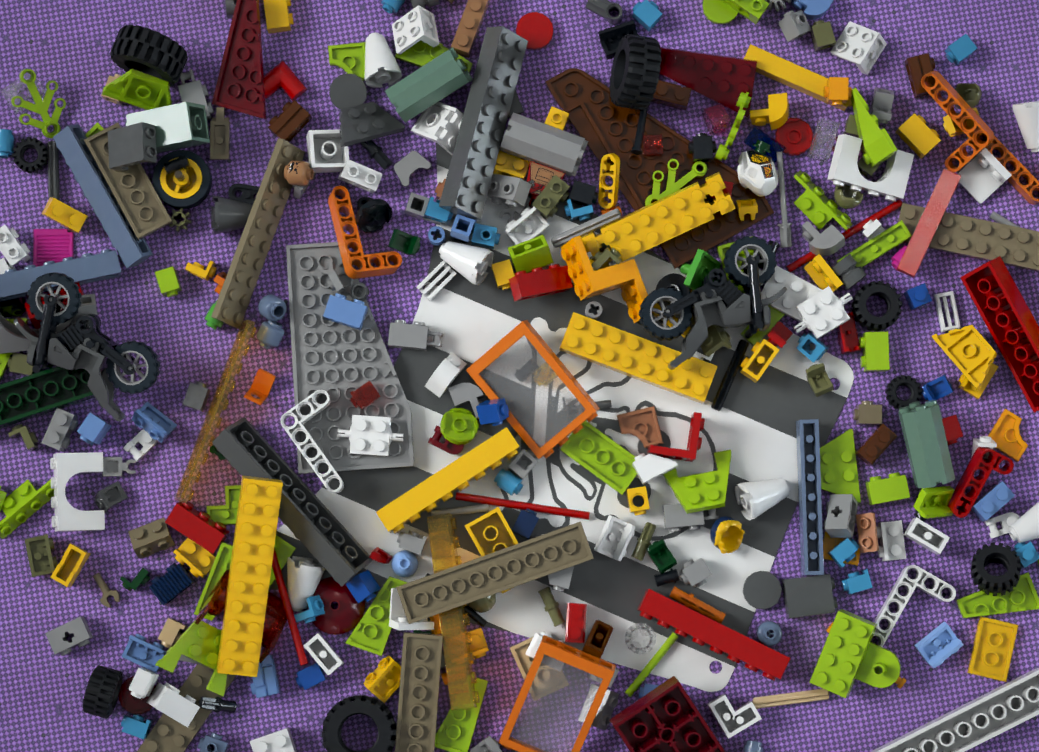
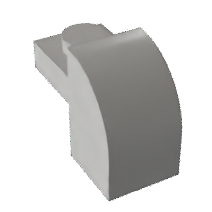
[869,87,895,124]
[404,192,441,225]
[802,221,845,256]
[448,383,484,419]

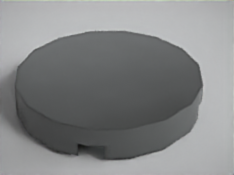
[329,73,367,109]
[743,571,782,610]

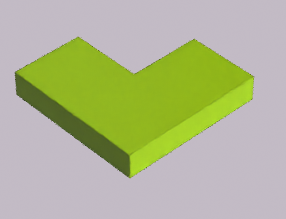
[206,485,241,525]

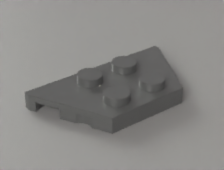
[339,102,405,147]

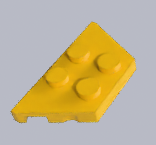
[931,325,997,391]

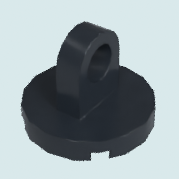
[355,197,392,233]

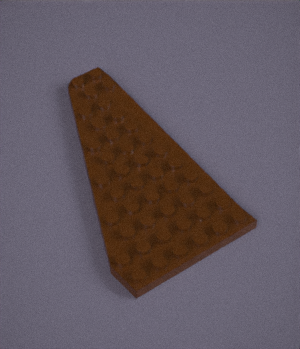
[545,68,774,269]

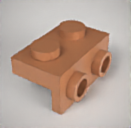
[856,513,879,553]

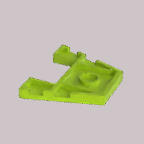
[663,450,731,514]
[156,619,227,697]

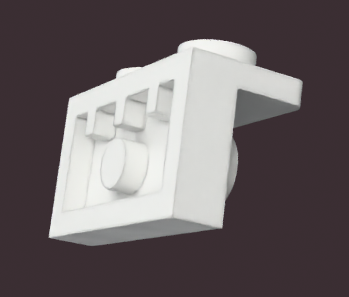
[338,160,382,193]
[876,520,906,561]

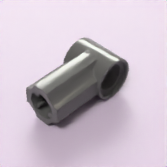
[586,0,623,25]

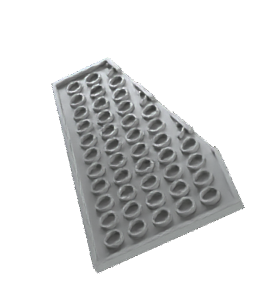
[286,242,414,474]

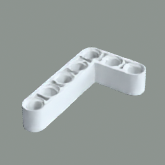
[280,390,344,493]
[873,565,956,647]

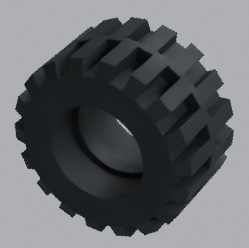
[851,281,902,331]
[971,542,1021,596]
[83,665,123,719]

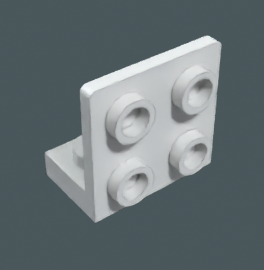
[392,5,439,55]
[830,22,887,75]
[958,148,1012,204]
[389,588,434,631]

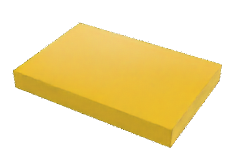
[967,616,1018,682]

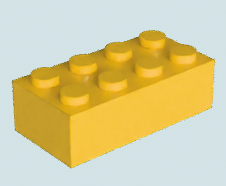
[465,507,518,594]

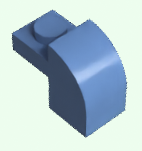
[791,0,834,20]
[450,214,477,242]

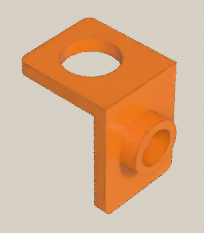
[244,368,276,405]

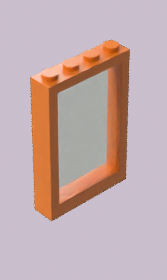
[466,320,600,459]
[498,635,616,752]

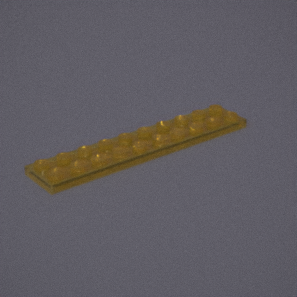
[174,320,256,504]

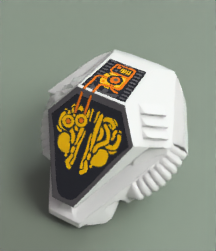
[737,150,778,197]

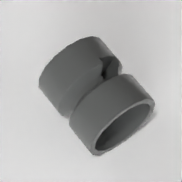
[831,254,867,290]

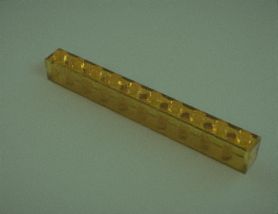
[427,513,480,711]

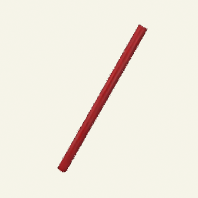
[786,199,902,272]
[455,492,590,520]
[272,548,308,666]

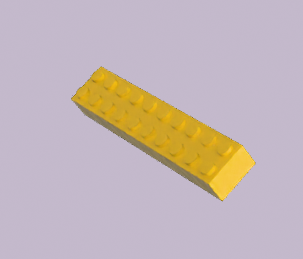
[217,475,283,677]

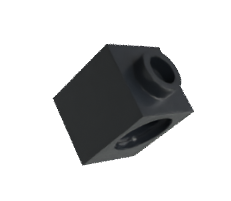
[569,180,599,206]

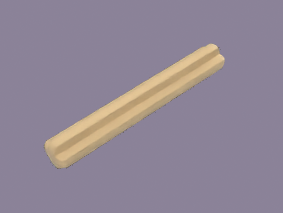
[752,689,829,709]

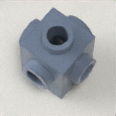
[198,732,230,752]

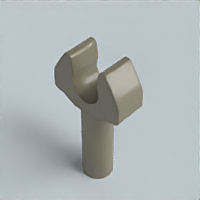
[93,573,120,608]

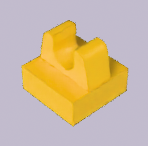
[736,199,758,221]

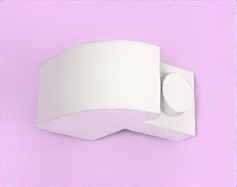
[425,352,467,398]

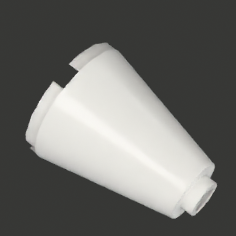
[364,32,402,88]
[1012,101,1039,152]
[439,241,494,285]
[735,478,791,520]
[1009,502,1039,543]
[287,556,325,612]

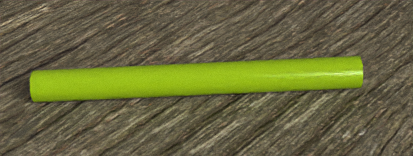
[624,632,679,697]

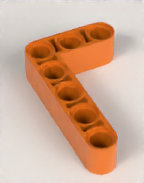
[921,71,994,172]
[979,133,1039,205]
[328,186,402,279]

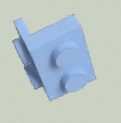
[914,621,964,668]

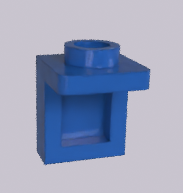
[922,374,954,401]

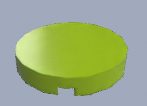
[702,0,738,24]
[440,408,479,445]

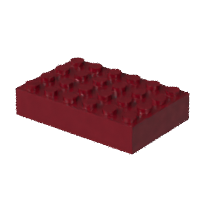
[609,676,725,752]

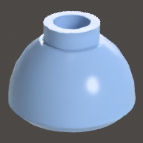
[391,550,418,577]

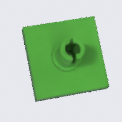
[680,249,721,291]

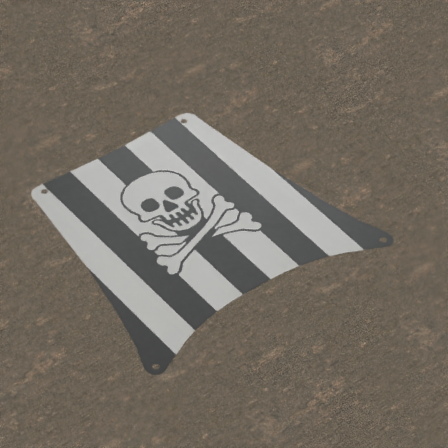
[269,110,854,692]

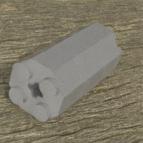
[500,112,588,176]

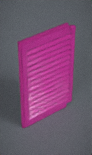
[33,229,74,293]

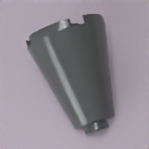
[211,196,253,234]

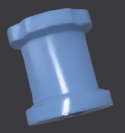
[428,226,446,246]

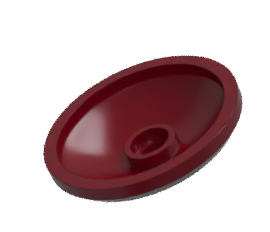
[307,577,365,635]

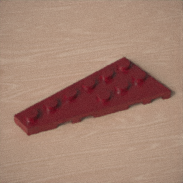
[212,0,266,119]
[660,47,757,118]

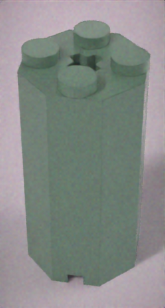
[385,47,473,123]
[898,400,955,488]

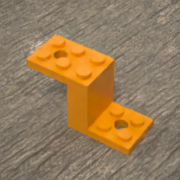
[561,236,655,323]

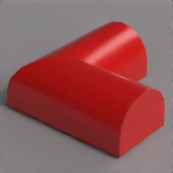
[264,61,307,101]

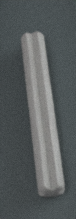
[551,209,621,248]

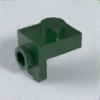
[388,229,421,255]
[647,539,677,574]
[120,567,152,592]

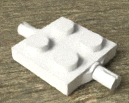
[793,286,853,339]
[337,415,404,456]

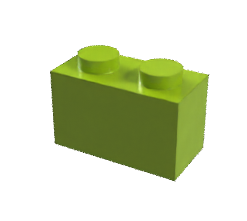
[508,235,554,273]
[859,331,890,372]
[865,472,910,505]

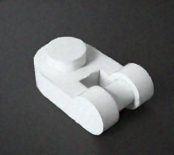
[123,429,158,462]
[985,512,1020,539]

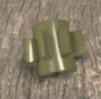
[169,208,192,233]

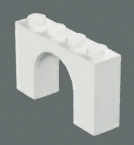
[827,134,914,202]
[50,452,105,532]

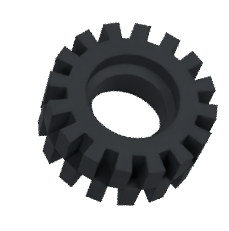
[12,137,48,174]
[885,375,922,409]

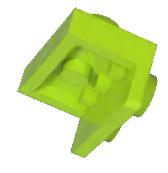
[913,486,955,519]

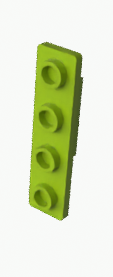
[793,170,853,231]
[0,479,54,539]

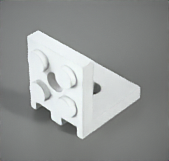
[411,102,463,155]

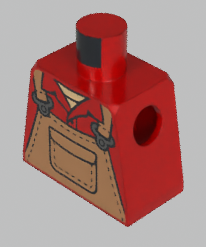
[527,161,565,208]

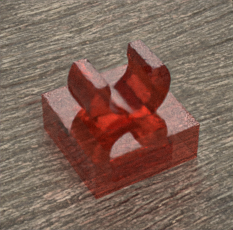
[643,134,663,156]

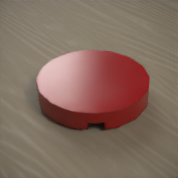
[516,12,553,50]
[775,118,813,156]

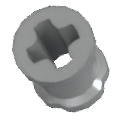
[585,301,603,320]

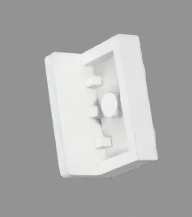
[505,207,549,245]
[0,224,31,266]
[594,515,636,561]

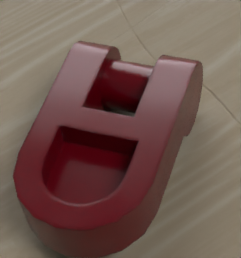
[428,425,464,455]

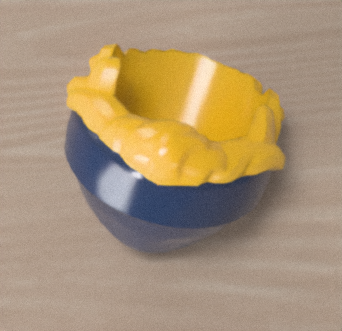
[710,516,745,554]

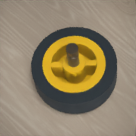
[153,150,212,209]

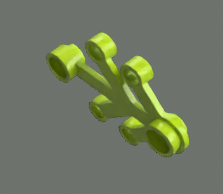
[11,69,66,138]
[714,92,751,161]
[645,159,707,206]

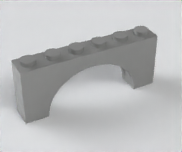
[0,294,98,354]

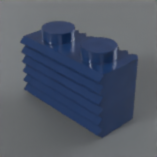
[149,563,196,606]

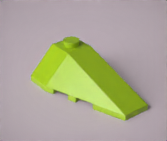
[851,88,898,168]

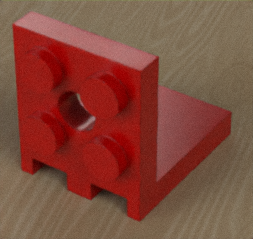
[647,412,705,462]

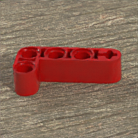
[947,447,1014,518]

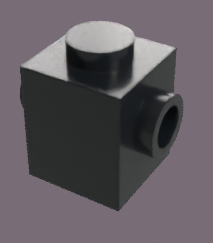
[688,133,716,163]

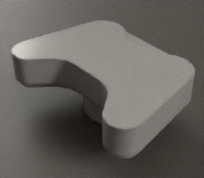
[394,151,431,187]

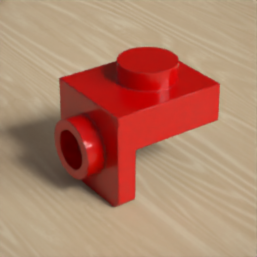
[766,321,793,348]

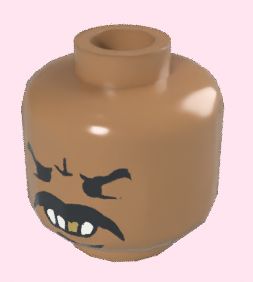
[284,160,314,186]

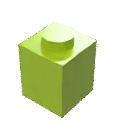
[155,266,182,298]

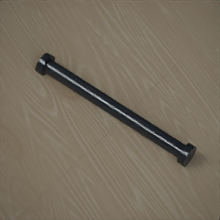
[631,106,649,155]

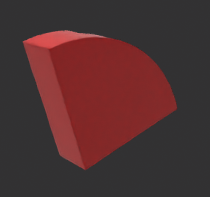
[369,547,393,564]

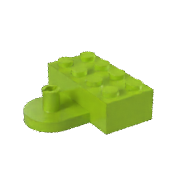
[809,609,901,698]

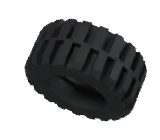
[110,25,188,86]
[609,34,661,110]
[321,695,397,752]

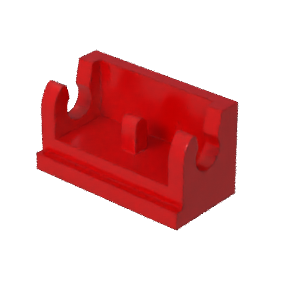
[836,312,861,354]

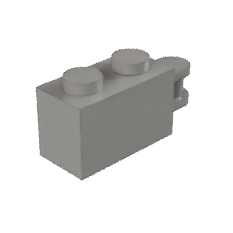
[178,69,214,121]
[388,320,443,351]
[663,503,719,532]

